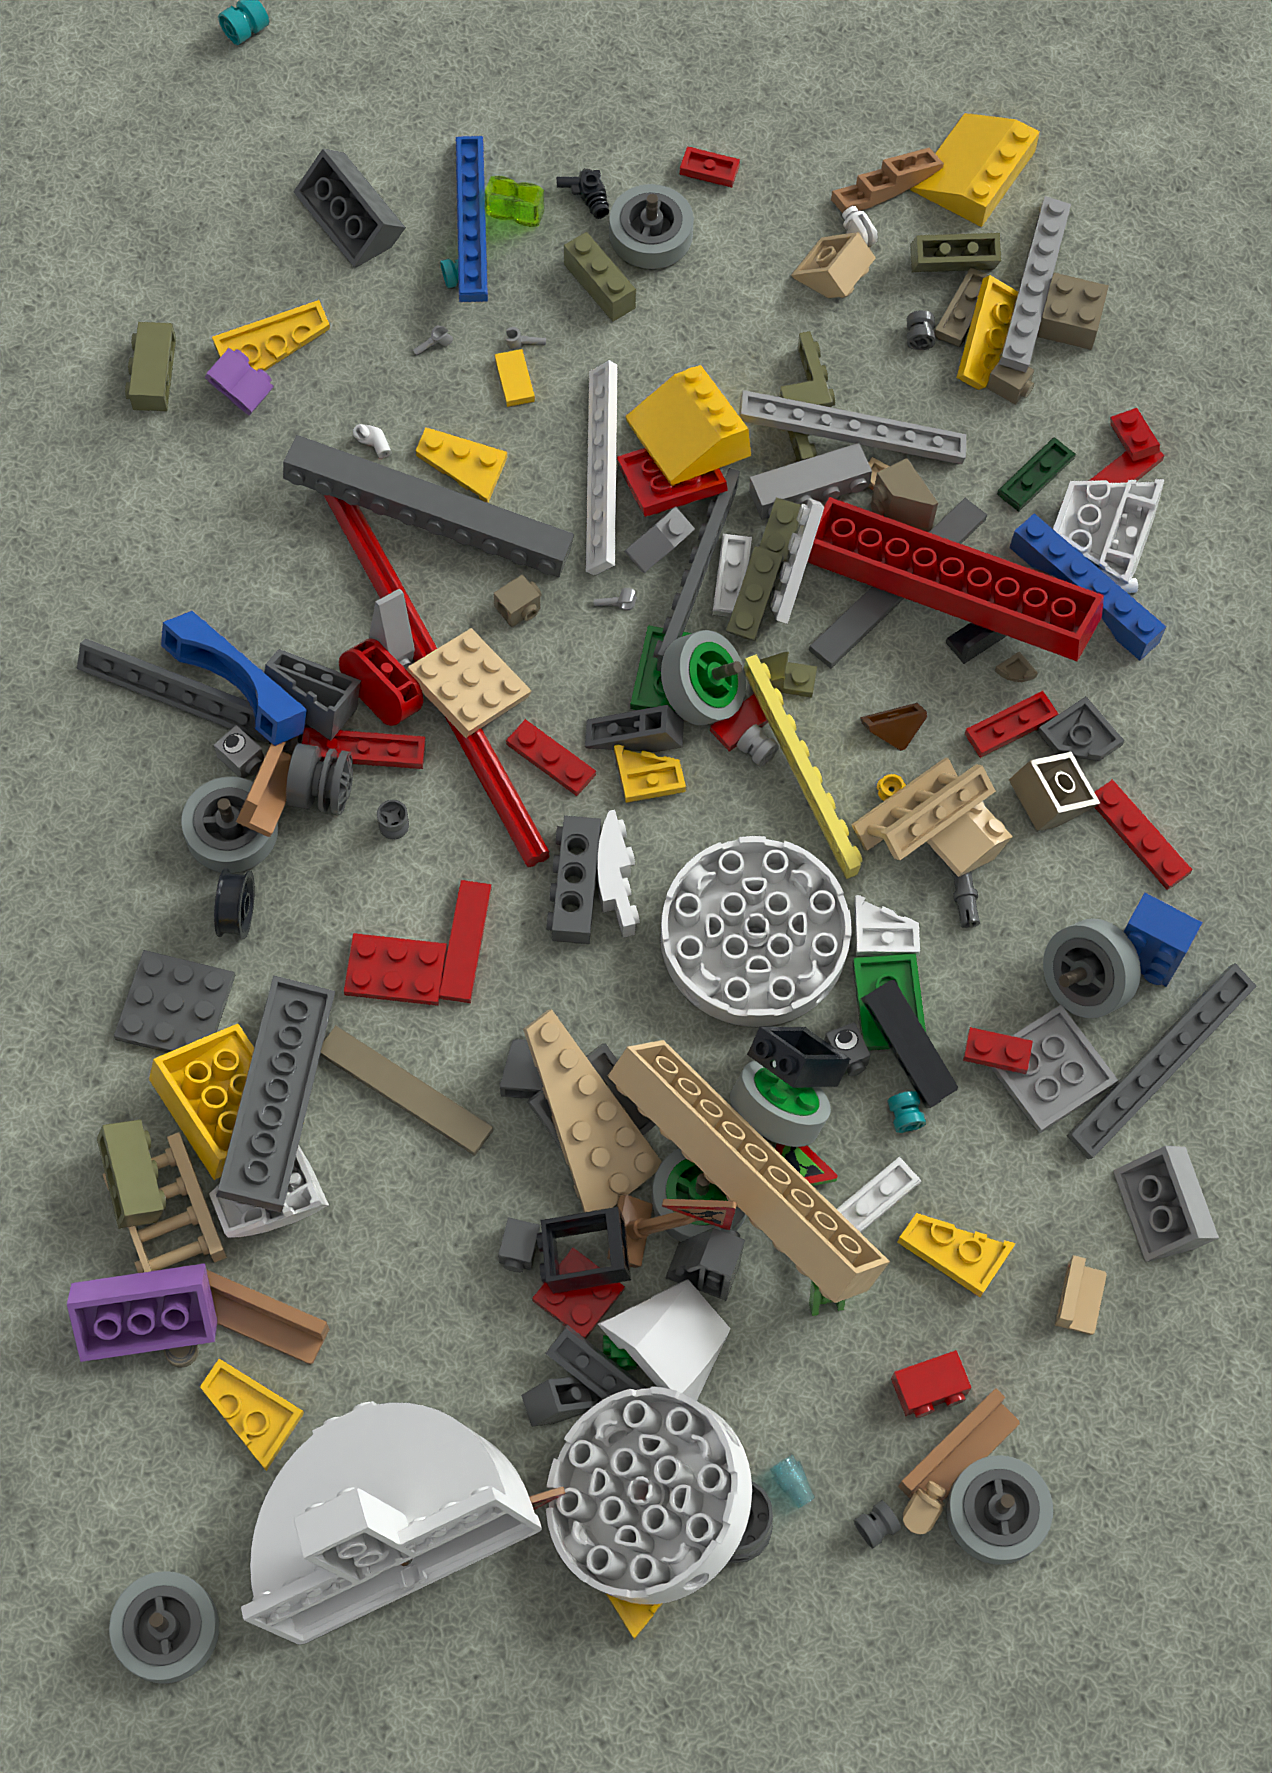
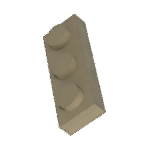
[935,267,995,347]

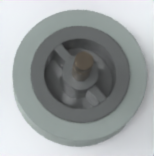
[609,184,694,269]
[181,777,278,873]
[1043,919,1141,1018]
[946,1455,1053,1564]
[109,1571,219,1683]

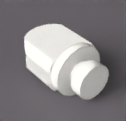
[842,206,878,246]

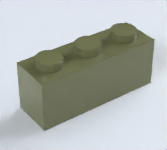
[564,232,636,322]
[910,233,1001,272]
[125,322,176,411]
[97,1119,166,1229]

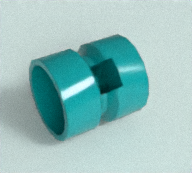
[218,0,270,45]

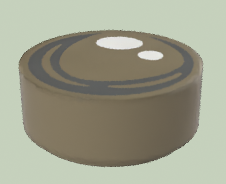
[164,1344,199,1368]

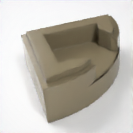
[995,652,1038,682]

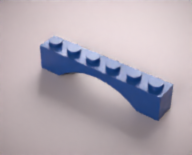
[1009,513,1166,661]
[161,611,307,746]

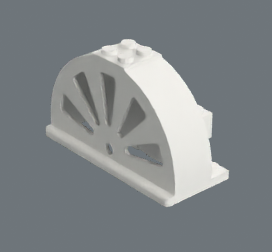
[241,1401,542,1645]

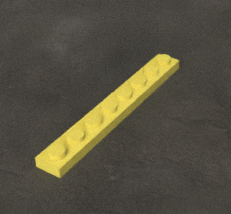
[744,654,862,879]

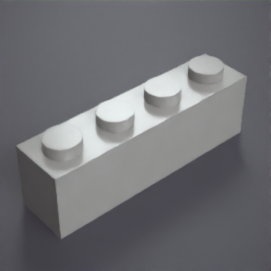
[749,443,872,520]

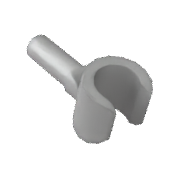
[413,325,453,356]
[506,327,546,349]
[594,588,637,610]

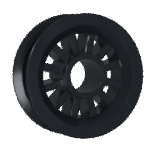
[214,868,255,940]

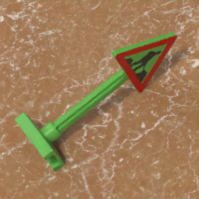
[775,1143,846,1316]

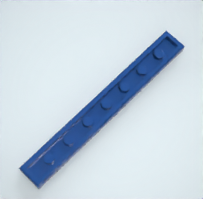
[456,136,488,302]

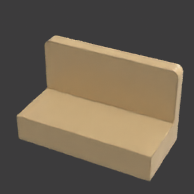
[1055,1255,1107,1335]

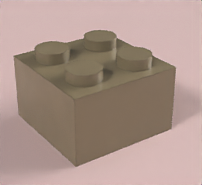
[1037,273,1109,350]

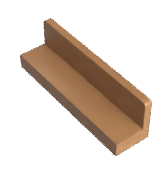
[236,741,292,837]
[206,1269,330,1365]
[898,1388,1020,1502]

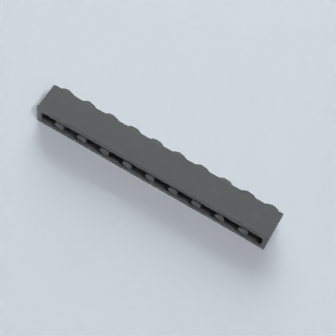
[283,435,574,578]

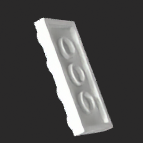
[770,499,824,624]

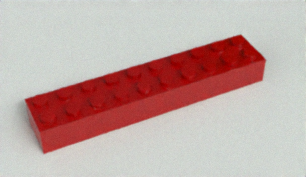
[807,497,1104,662]

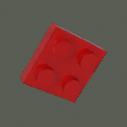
[532,1248,625,1339]

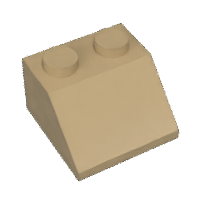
[791,232,876,298]
[926,801,1013,877]

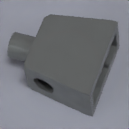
[500,1039,543,1099]

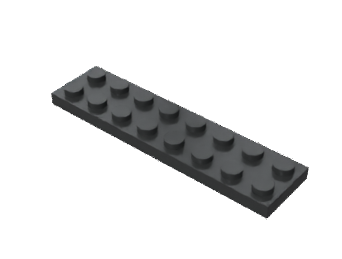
[216,975,335,1213]

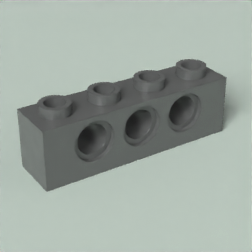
[546,815,601,944]

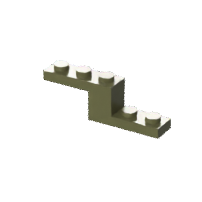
[779,331,835,462]
[726,497,801,641]

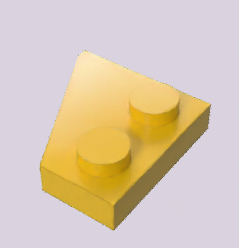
[614,745,686,803]

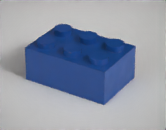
[1124,893,1203,987]

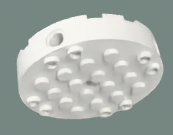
[660,836,851,1027]
[546,1386,752,1604]

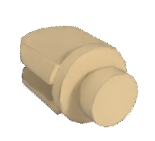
[903,1481,946,1534]

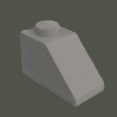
[624,507,695,573]

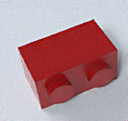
[891,1350,972,1418]

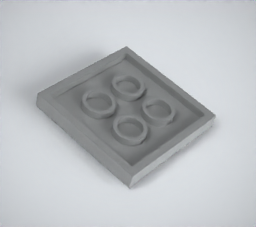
[990,1005,1118,1134]

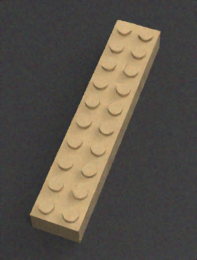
[608,1040,890,1303]

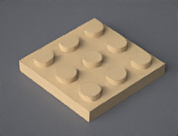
[407,628,531,738]

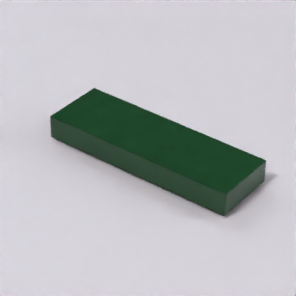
[997,437,1076,512]

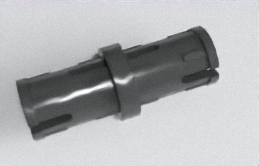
[951,869,980,928]

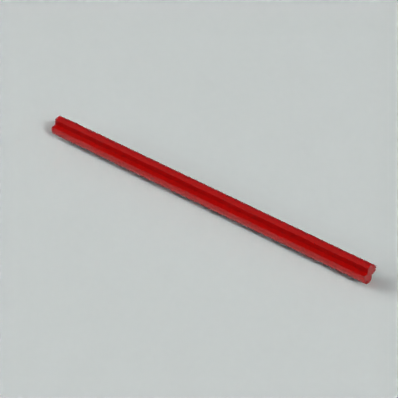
[324,495,550,867]

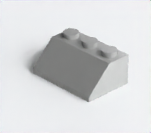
[1113,1146,1219,1262]

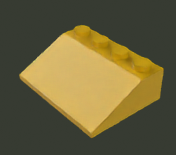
[910,113,1040,227]
[625,365,751,486]
[149,1023,254,1180]

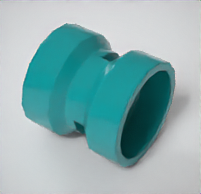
[440,258,459,288]
[887,1091,926,1133]

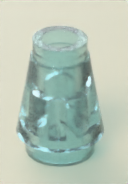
[770,1454,815,1509]

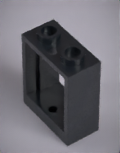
[747,1026,851,1088]
[537,1207,631,1294]

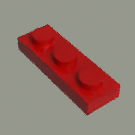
[965,691,1059,758]
[506,719,596,796]

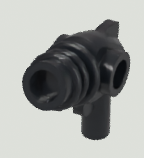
[556,168,609,219]

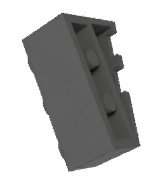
[264,649,361,741]
[665,1228,745,1301]

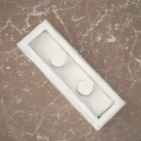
[712,534,752,617]
[837,1157,921,1233]

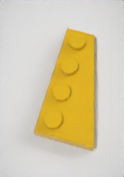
[956,275,1018,390]

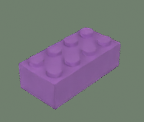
[67,1263,217,1362]

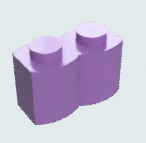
[205,348,274,416]

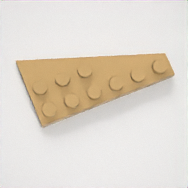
[523,1009,662,1212]

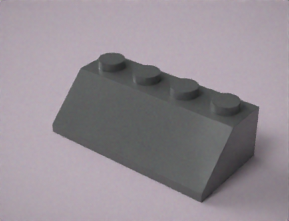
[293,149,406,267]

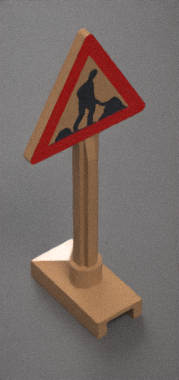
[607,1194,737,1268]

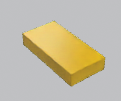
[494,349,535,407]

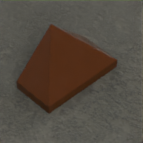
[860,703,927,751]

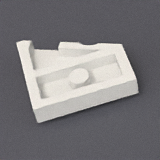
[854,895,920,956]

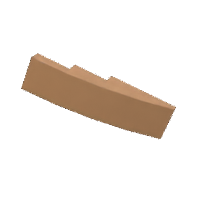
[831,148,944,213]

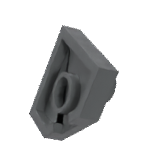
[1038,696,1125,761]

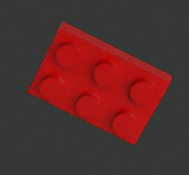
[344,933,447,1006]

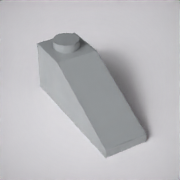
[369,589,415,670]

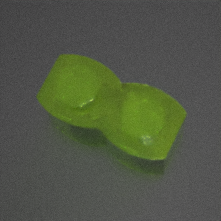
[485,176,545,227]

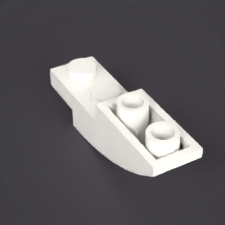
[597,810,640,937]

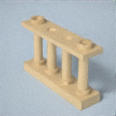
[851,757,996,860]
[103,1132,227,1273]

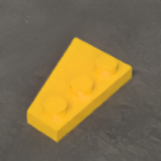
[200,1359,304,1471]

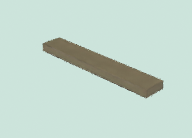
[320,1025,493,1156]

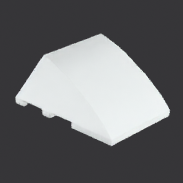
[1053,479,1164,584]
[209,1145,329,1238]
[598,1280,730,1401]

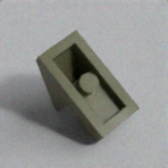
[760,652,817,698]

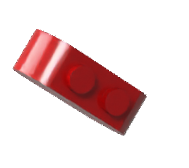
[339,638,423,726]

